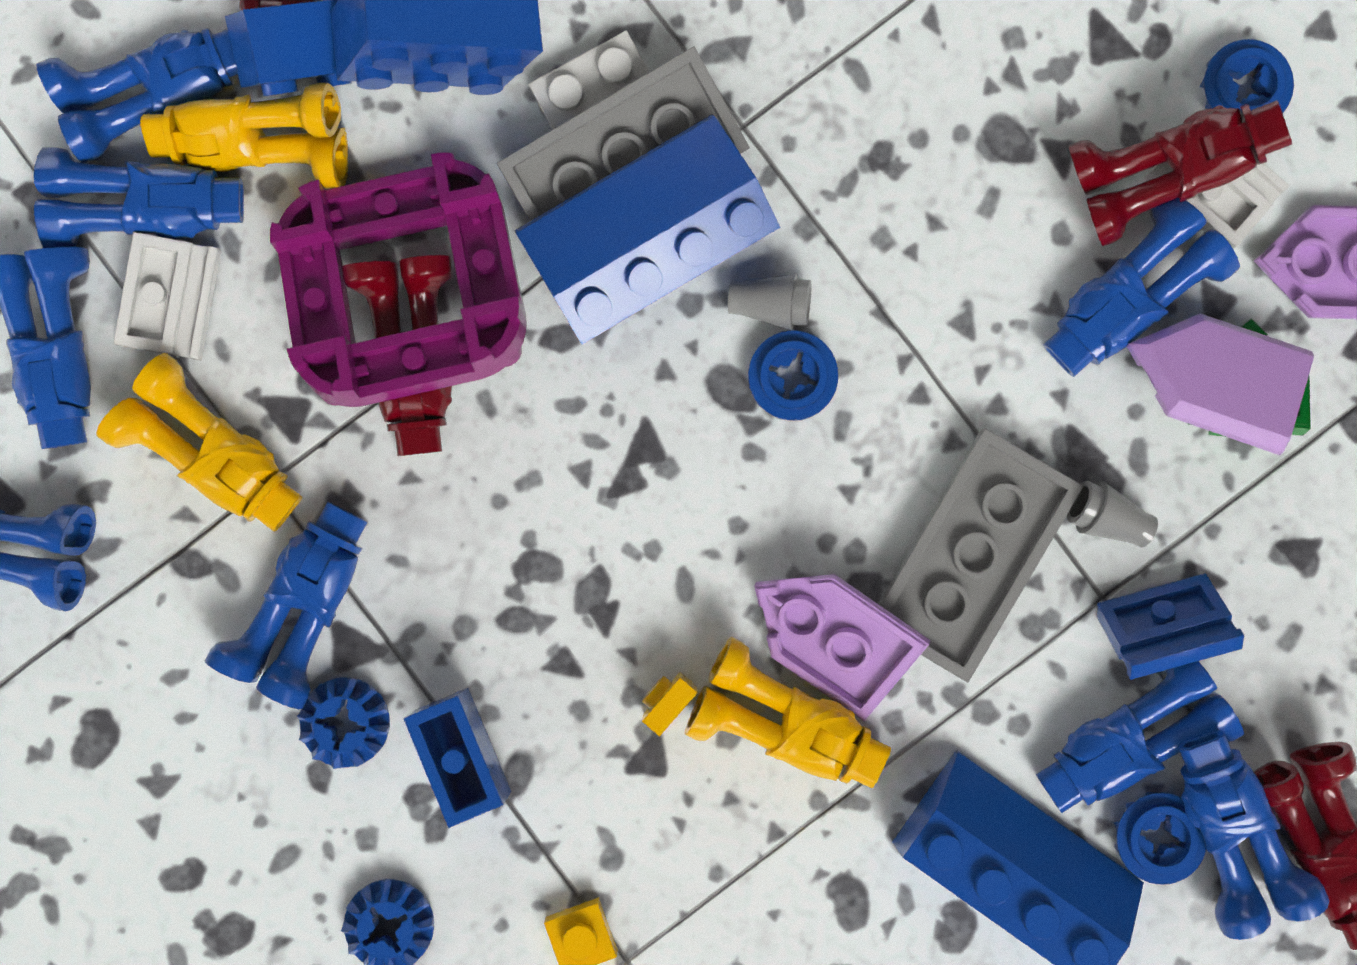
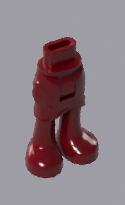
[1068,100,1292,247]
[342,255,452,456]
[1254,741,1357,950]

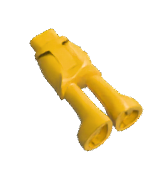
[140,83,348,188]
[96,353,303,532]
[684,637,891,788]

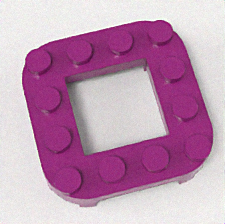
[270,152,527,407]

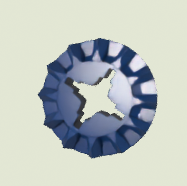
[1199,39,1294,113]
[748,331,838,421]
[297,677,390,769]
[1114,792,1207,885]
[341,879,434,965]

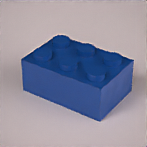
[330,0,543,95]

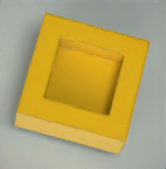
[642,672,698,737]
[544,897,618,965]

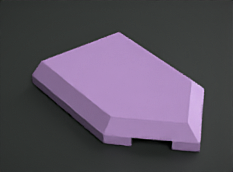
[1254,205,1357,319]
[1127,313,1314,455]
[754,574,930,721]

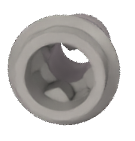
[728,274,811,330]
[1067,481,1158,548]

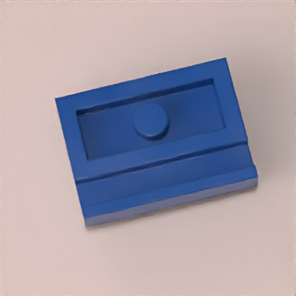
[1097,573,1244,680]

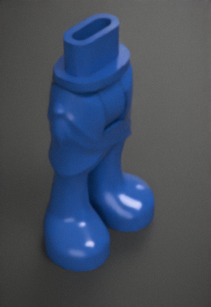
[36,28,238,163]
[34,147,244,248]
[1043,198,1240,377]
[0,247,91,449]
[204,502,368,709]
[0,504,96,612]
[1036,661,1244,813]
[1178,730,1330,940]

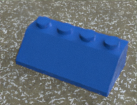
[514,115,781,344]
[892,750,1144,965]

